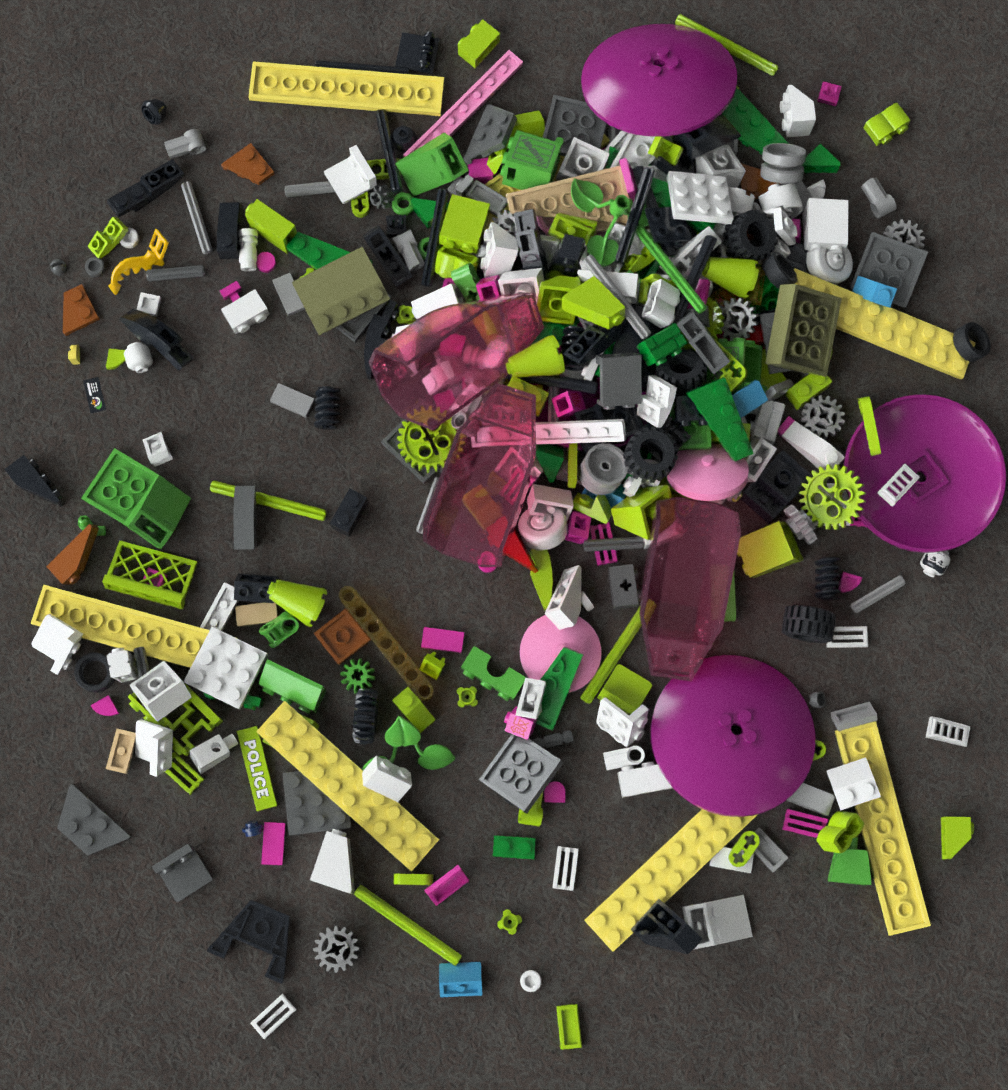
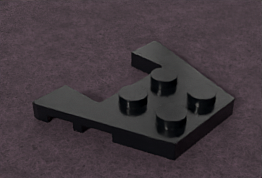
[207,900,290,984]

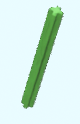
[635,225,707,314]

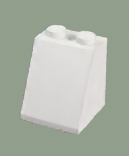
[802,198,848,254]
[411,284,474,340]
[310,829,355,894]

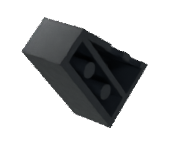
[548,234,586,277]
[631,899,703,954]

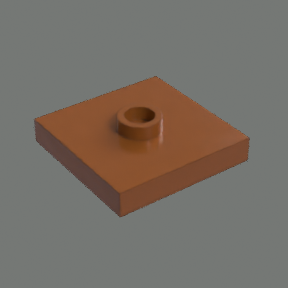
[314,608,371,666]

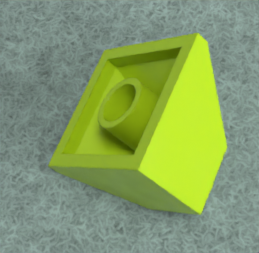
[534,275,580,325]

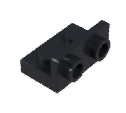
[672,396,708,427]
[234,573,279,603]

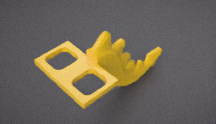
[108,229,169,295]

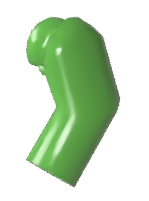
[78,515,106,536]

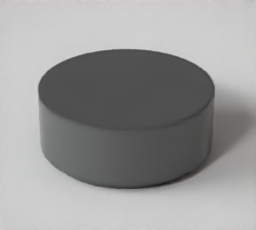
[85,257,105,278]

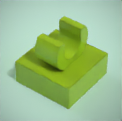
[419,652,445,680]

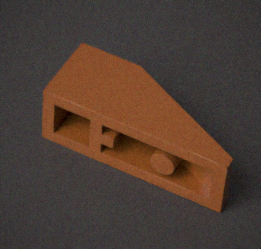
[46,524,99,585]

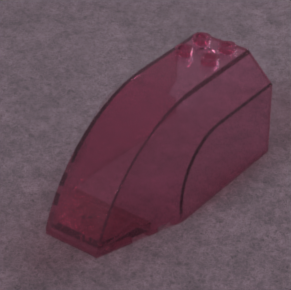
[369,293,544,431]
[423,383,536,567]
[640,497,741,681]

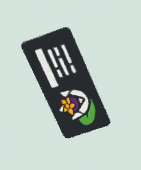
[83,377,106,414]

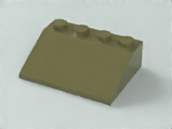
[292,247,390,336]
[765,284,842,377]

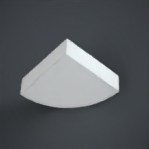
[807,180,826,199]

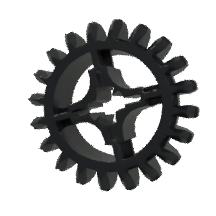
[353,688,378,745]

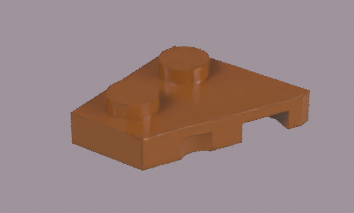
[740,163,780,199]
[63,284,100,336]

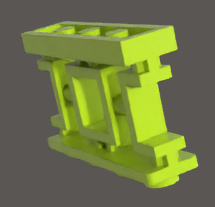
[128,676,223,756]

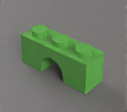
[461,646,526,701]

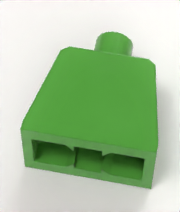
[828,837,871,885]

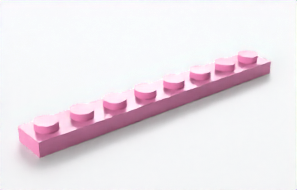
[403,50,523,157]

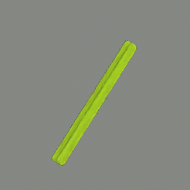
[675,14,778,76]
[210,481,327,521]
[580,599,654,704]
[354,885,462,966]

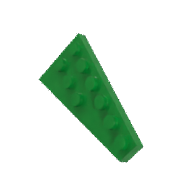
[722,87,789,155]

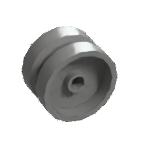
[760,143,806,184]
[579,443,628,495]

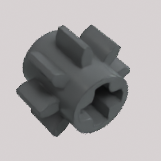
[370,184,394,209]

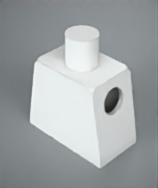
[190,734,238,774]

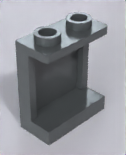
[596,352,642,410]

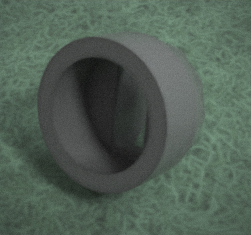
[50,259,67,276]
[808,691,826,708]

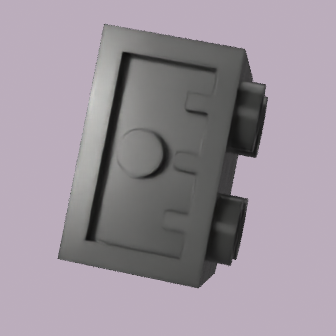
[152,844,213,902]

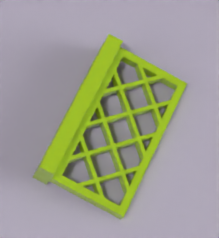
[102,540,197,610]

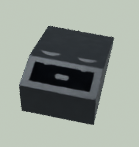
[672,113,741,160]

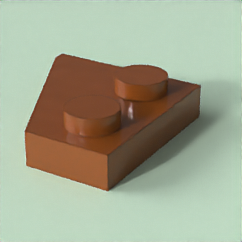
[221,143,274,185]

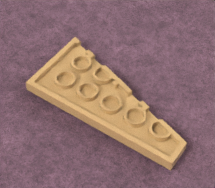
[506,166,629,224]

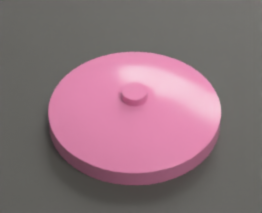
[667,443,749,501]
[520,615,601,693]

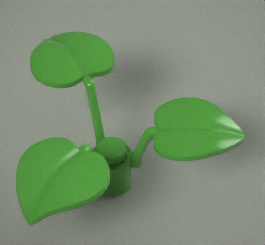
[571,178,660,267]
[362,716,455,771]

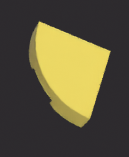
[68,345,80,365]

